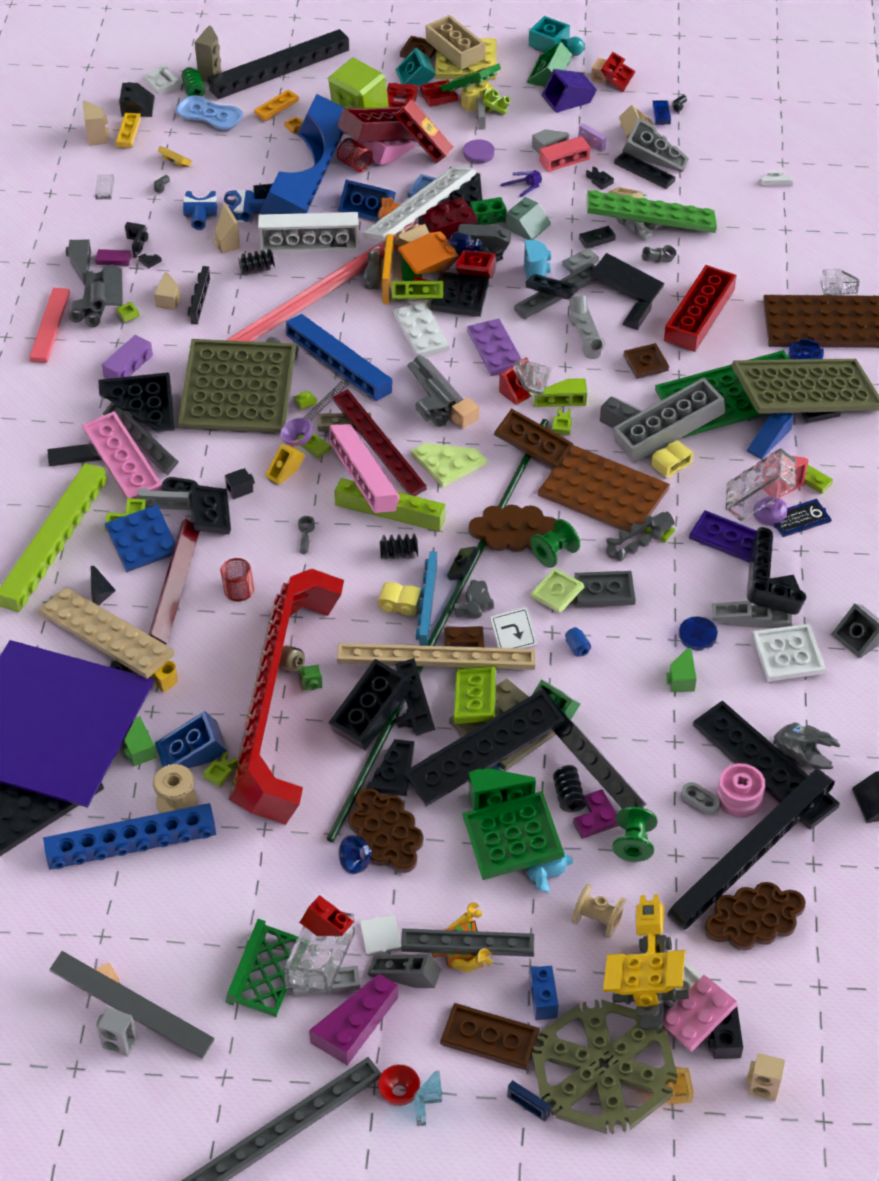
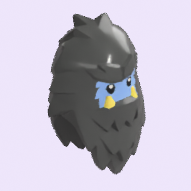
[773,722,840,769]

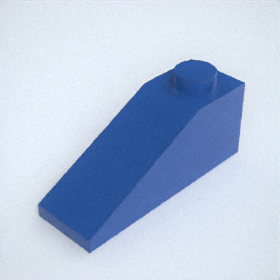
[747,413,794,460]

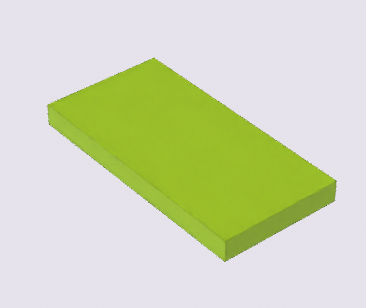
[454,666,496,724]

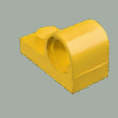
[149,661,178,693]

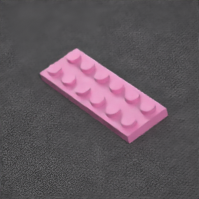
[82,411,163,499]

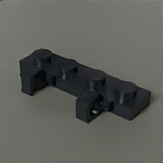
[395,658,436,736]

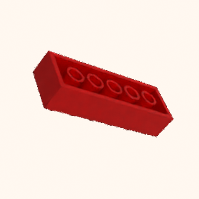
[664,265,737,352]

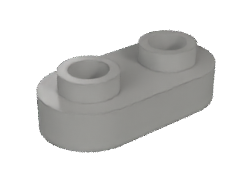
[681,782,720,815]

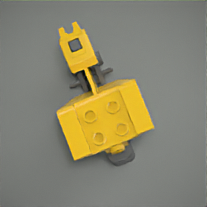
[603,894,690,1030]

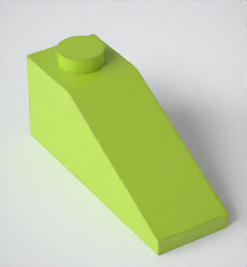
[392,281,443,301]
[533,378,587,407]

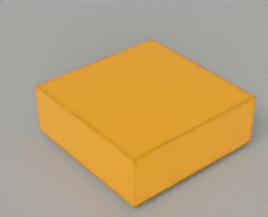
[284,116,303,134]

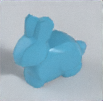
[526,851,573,893]

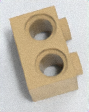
[746,1053,785,1101]

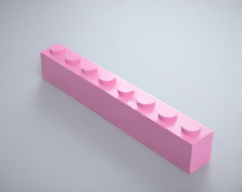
[329,424,399,513]

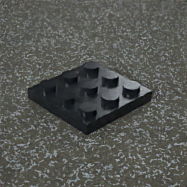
[431,271,490,317]

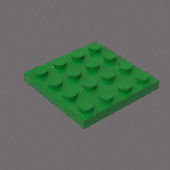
[462,791,565,880]

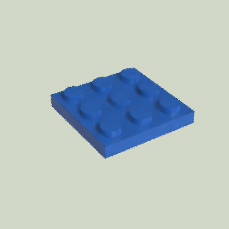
[105,505,176,572]

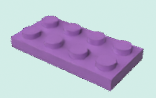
[467,318,522,376]

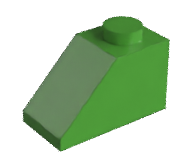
[666,648,697,692]
[123,717,157,766]

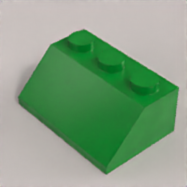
[527,42,572,87]

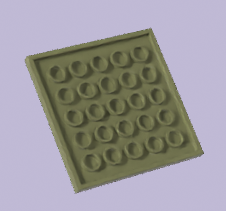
[178,339,296,433]

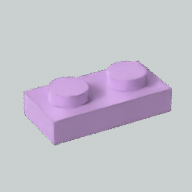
[578,123,607,152]

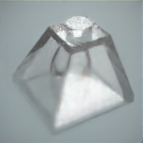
[513,358,552,396]

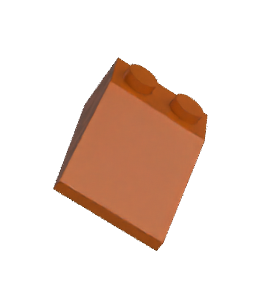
[398,232,459,274]

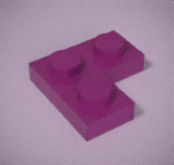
[573,789,619,839]

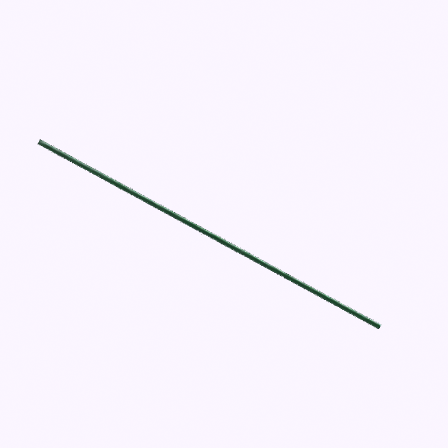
[326,419,549,843]

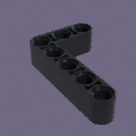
[747,527,807,615]

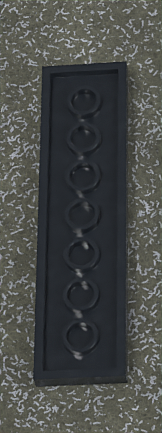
[404,689,565,807]
[693,700,840,830]

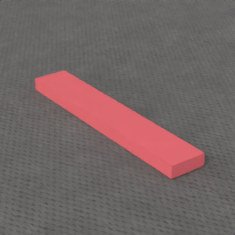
[29,287,70,363]

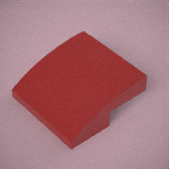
[601,51,636,92]
[419,79,459,107]

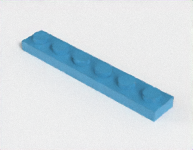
[416,551,437,646]

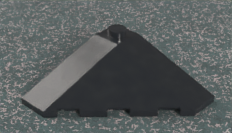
[98,372,175,432]

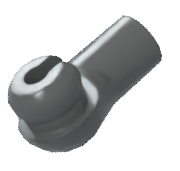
[154,175,170,193]

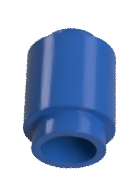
[565,627,591,656]

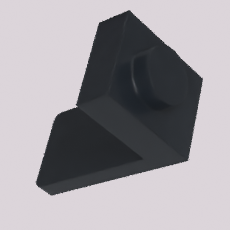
[125,222,149,258]

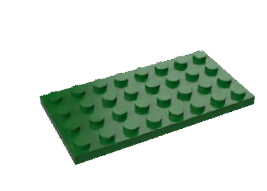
[655,350,790,438]

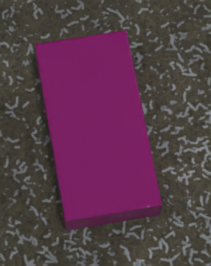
[95,249,131,266]

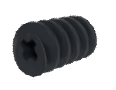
[238,249,275,275]
[380,533,418,559]
[553,765,586,812]

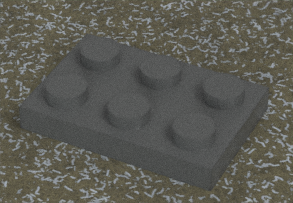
[574,571,636,607]

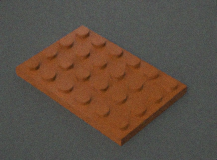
[538,445,670,536]

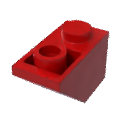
[299,895,355,936]

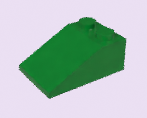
[468,768,536,810]

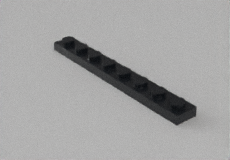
[534,687,647,809]

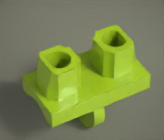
[482,88,510,115]

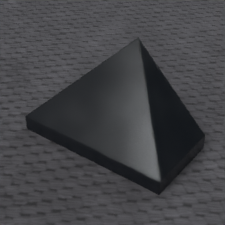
[90,566,116,606]

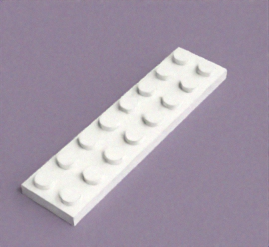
[363,166,476,242]

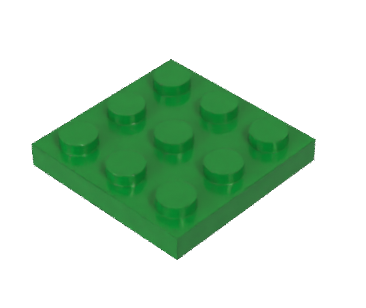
[441,63,501,92]

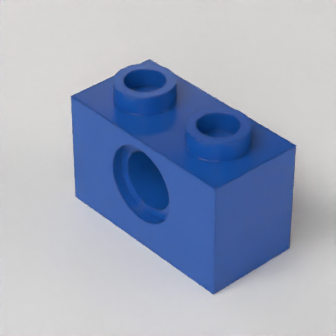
[529,965,559,1020]

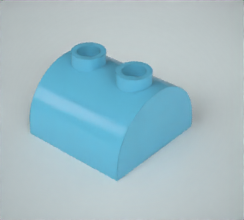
[524,240,551,280]

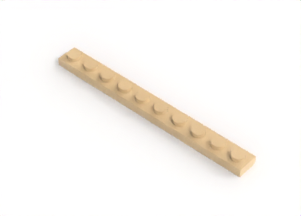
[337,643,535,670]

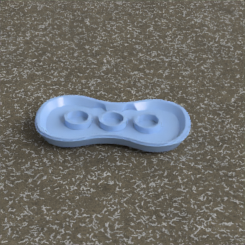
[176,96,243,130]

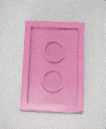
[663,975,738,1052]

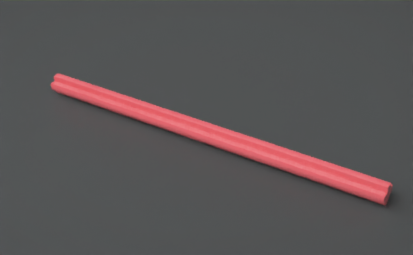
[227,221,421,342]

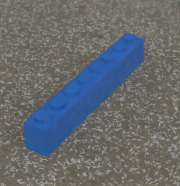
[286,314,393,401]

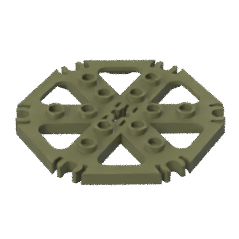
[532,999,677,1134]

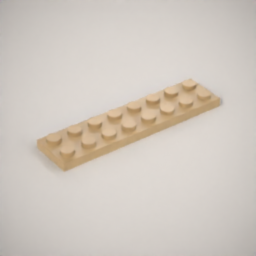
[38,587,175,679]

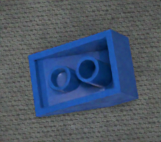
[155,711,228,768]

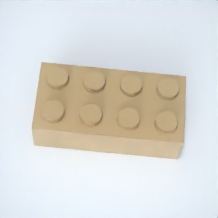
[425,15,486,70]

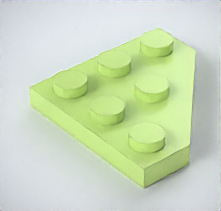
[411,443,487,487]

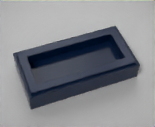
[507,1080,551,1121]

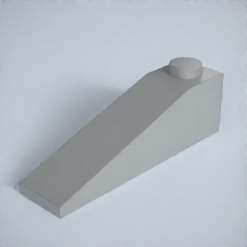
[622,118,689,172]

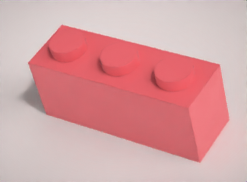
[539,136,591,172]

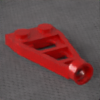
[387,83,419,107]

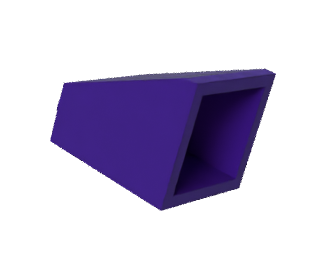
[541,69,597,113]

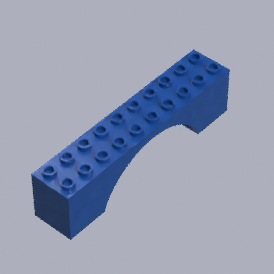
[259,94,346,215]

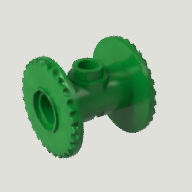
[530,519,581,568]
[612,806,658,862]

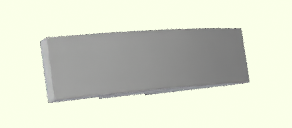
[712,601,792,628]

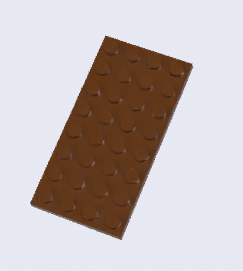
[763,295,879,348]

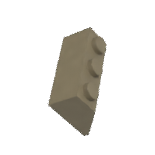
[194,25,222,83]

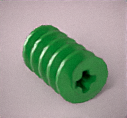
[181,67,206,97]

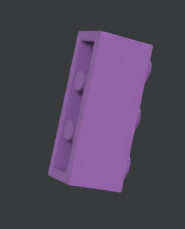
[101,335,153,379]

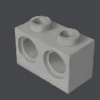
[96,1007,137,1057]

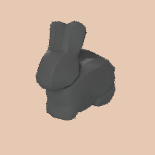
[364,248,382,289]
[454,580,494,618]

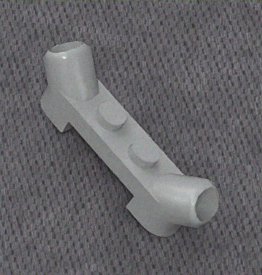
[569,295,605,359]

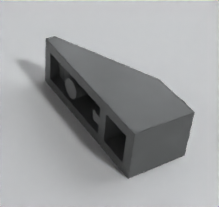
[457,224,511,253]
[66,239,91,285]
[367,954,441,988]

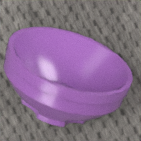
[281,418,313,446]
[753,495,787,524]

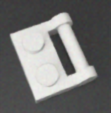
[143,64,182,95]

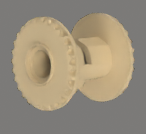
[153,764,197,813]
[572,884,626,938]

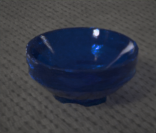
[339,835,372,874]

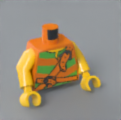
[432,902,492,973]

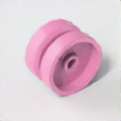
[717,763,765,817]

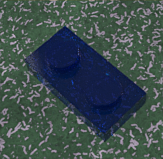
[652,100,671,125]

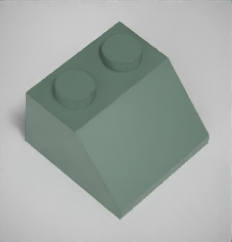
[505,197,551,240]

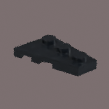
[366,739,415,796]

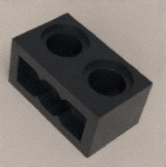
[708,1007,744,1059]

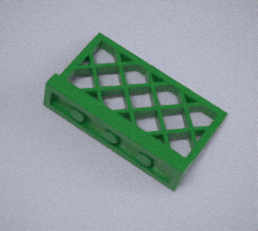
[225,919,306,1017]

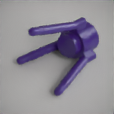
[500,170,542,197]

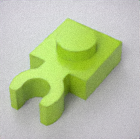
[552,408,572,436]
[203,752,237,788]

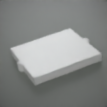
[360,914,401,956]

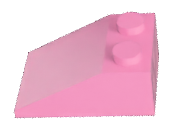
[358,139,416,165]

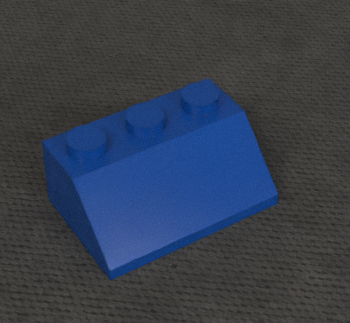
[338,179,396,221]

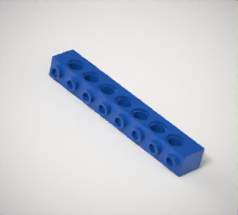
[43,803,216,870]

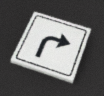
[490,607,537,649]

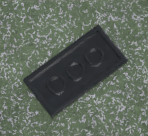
[590,253,665,302]

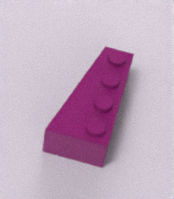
[309,974,398,1066]

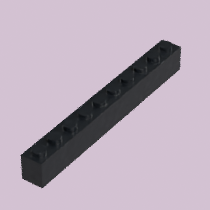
[208,29,349,99]

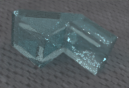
[414,1071,442,1126]

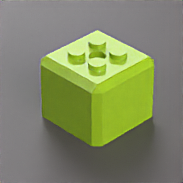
[328,57,389,109]

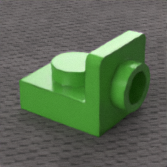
[299,665,322,691]

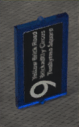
[774,499,832,537]

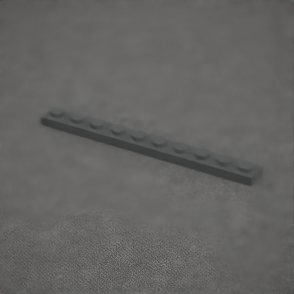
[182,1057,382,1181]

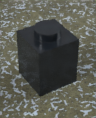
[225,468,255,500]

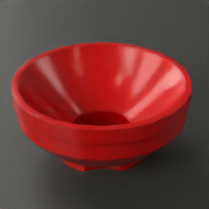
[378,1064,420,1106]

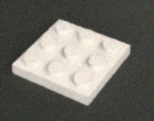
[752,624,826,682]

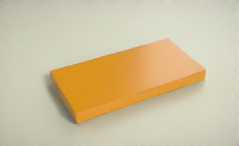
[382,234,394,304]

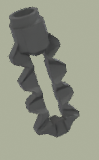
[606,511,675,561]

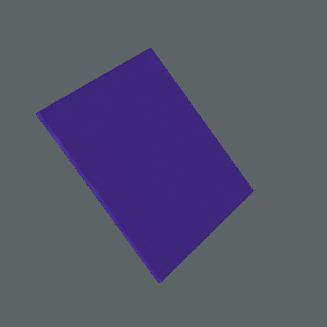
[0,640,155,808]

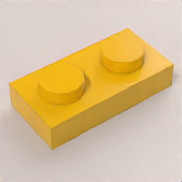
[158,146,192,167]

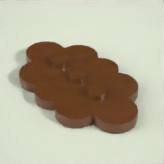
[468,504,557,552]
[348,788,424,873]
[704,882,806,950]

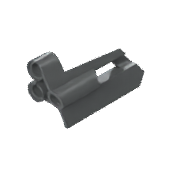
[68,264,123,327]
[407,355,464,427]

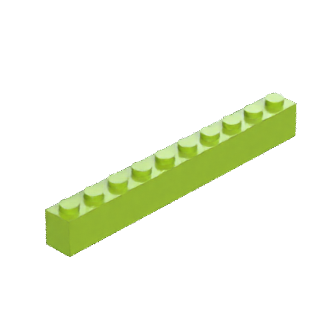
[0,463,107,612]

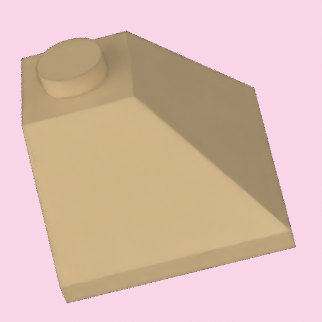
[213,203,240,253]

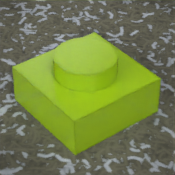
[116,302,140,322]
[293,391,317,409]

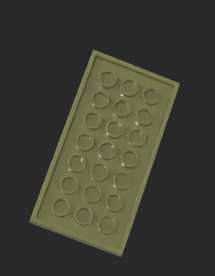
[731,358,879,414]

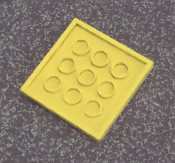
[435,38,496,80]

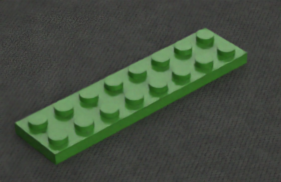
[586,190,717,233]

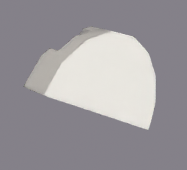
[761,171,793,186]

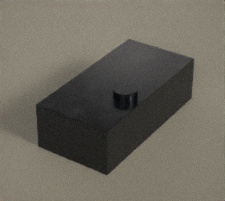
[328,659,412,751]

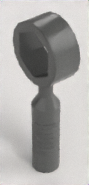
[298,516,315,554]

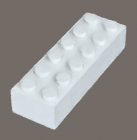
[258,212,359,253]

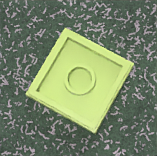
[530,568,584,613]

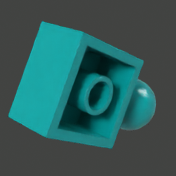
[528,16,585,56]

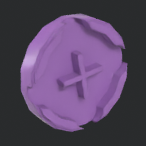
[463,139,494,163]

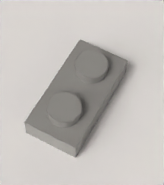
[562,248,599,274]

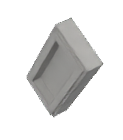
[477,97,485,130]

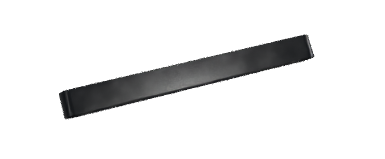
[667,768,835,930]

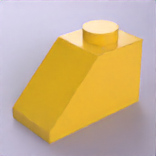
[265,444,305,485]

